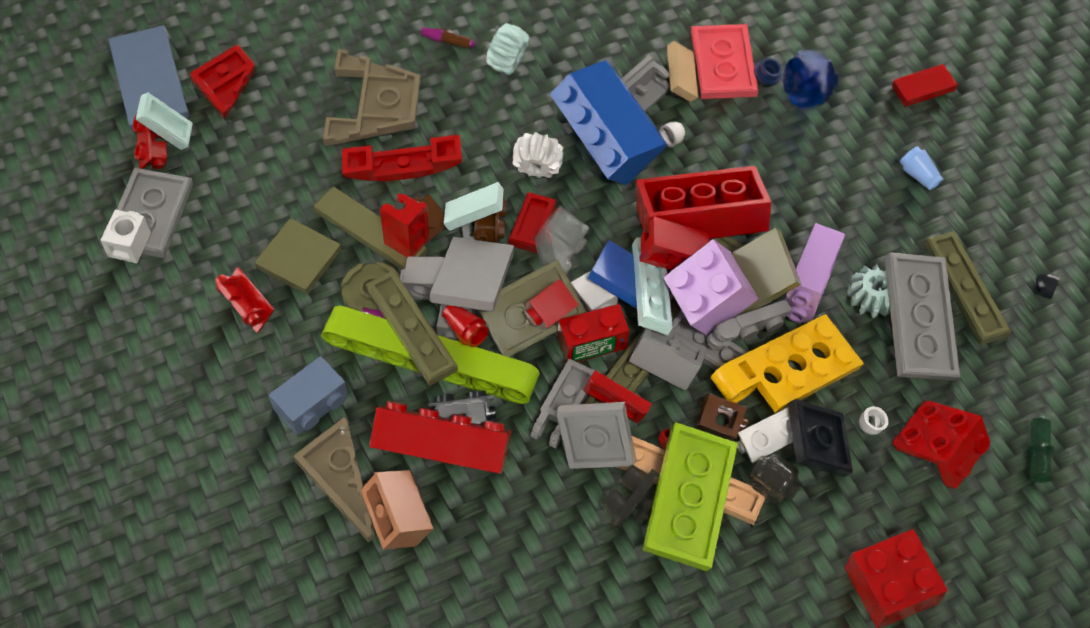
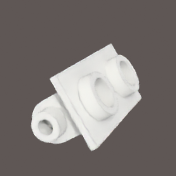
[736,407,793,463]

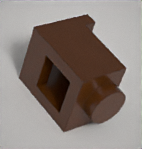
[694,394,749,441]

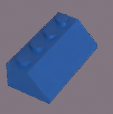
[550,60,668,185]

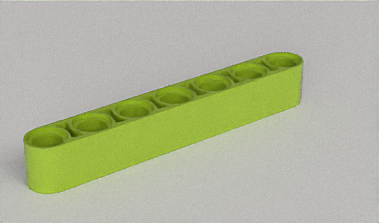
[321,306,540,404]

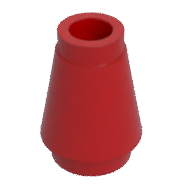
[442,305,489,347]

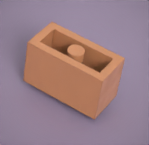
[360,470,433,550]

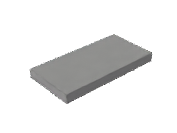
[884,253,960,380]

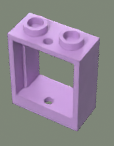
[785,223,845,324]

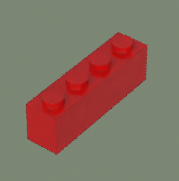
[369,401,512,474]

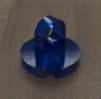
[783,50,839,108]

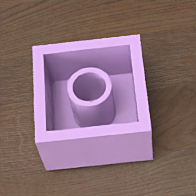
[663,239,759,336]

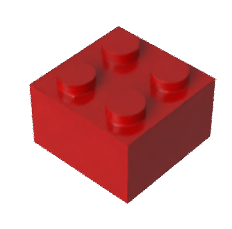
[844,529,948,628]

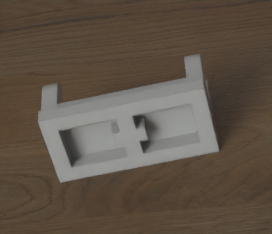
[622,55,670,112]
[629,328,707,391]

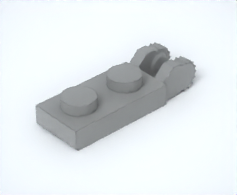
[706,300,792,351]
[530,359,595,448]

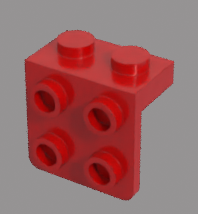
[893,401,991,489]

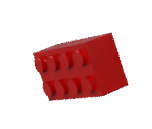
[636,166,771,239]

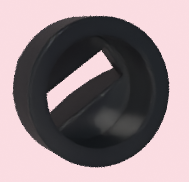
[1034,273,1060,300]

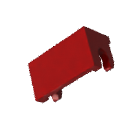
[380,194,430,258]
[640,217,709,270]

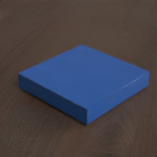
[587,240,637,309]

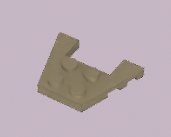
[323,49,421,146]

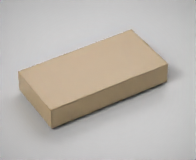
[667,41,698,102]

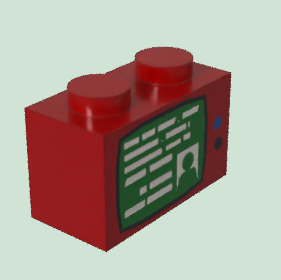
[557,304,630,363]

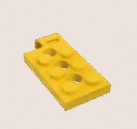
[711,314,864,413]

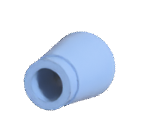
[900,146,943,191]

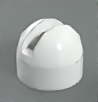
[659,121,685,147]
[859,406,888,435]

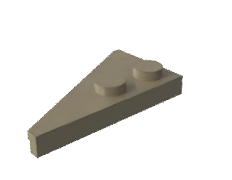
[294,417,375,543]

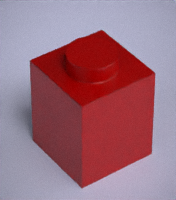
[524,279,579,330]

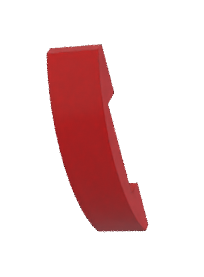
[342,134,462,181]

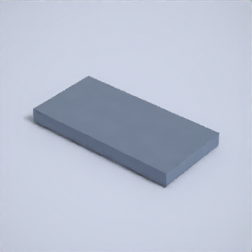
[108,25,189,132]

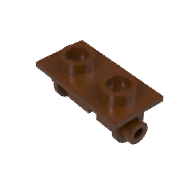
[473,199,506,243]

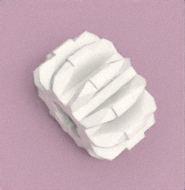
[512,132,563,179]

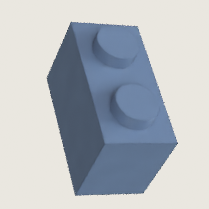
[269,356,348,435]

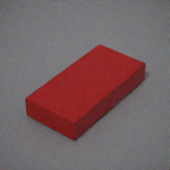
[892,64,958,107]
[509,192,556,254]
[583,370,652,423]

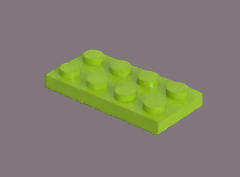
[642,422,738,571]

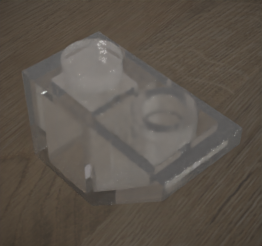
[534,206,590,273]

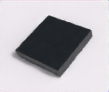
[788,399,853,477]

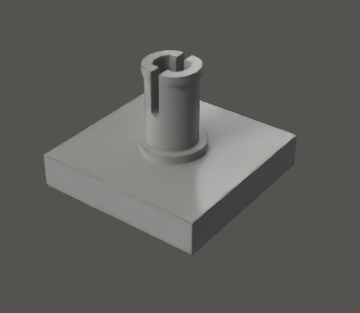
[557,402,636,469]

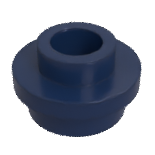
[754,58,782,85]

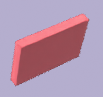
[691,24,758,99]

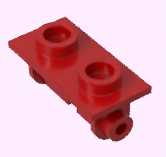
[133,114,168,169]
[215,267,274,333]

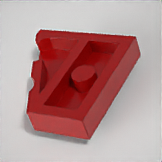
[190,44,255,118]

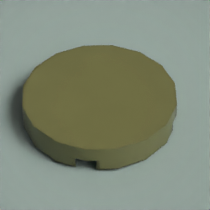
[341,261,400,312]

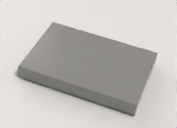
[117,168,194,258]
[430,237,514,312]

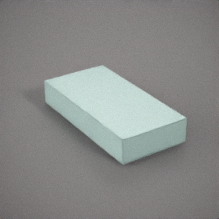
[136,92,193,150]
[444,182,504,231]

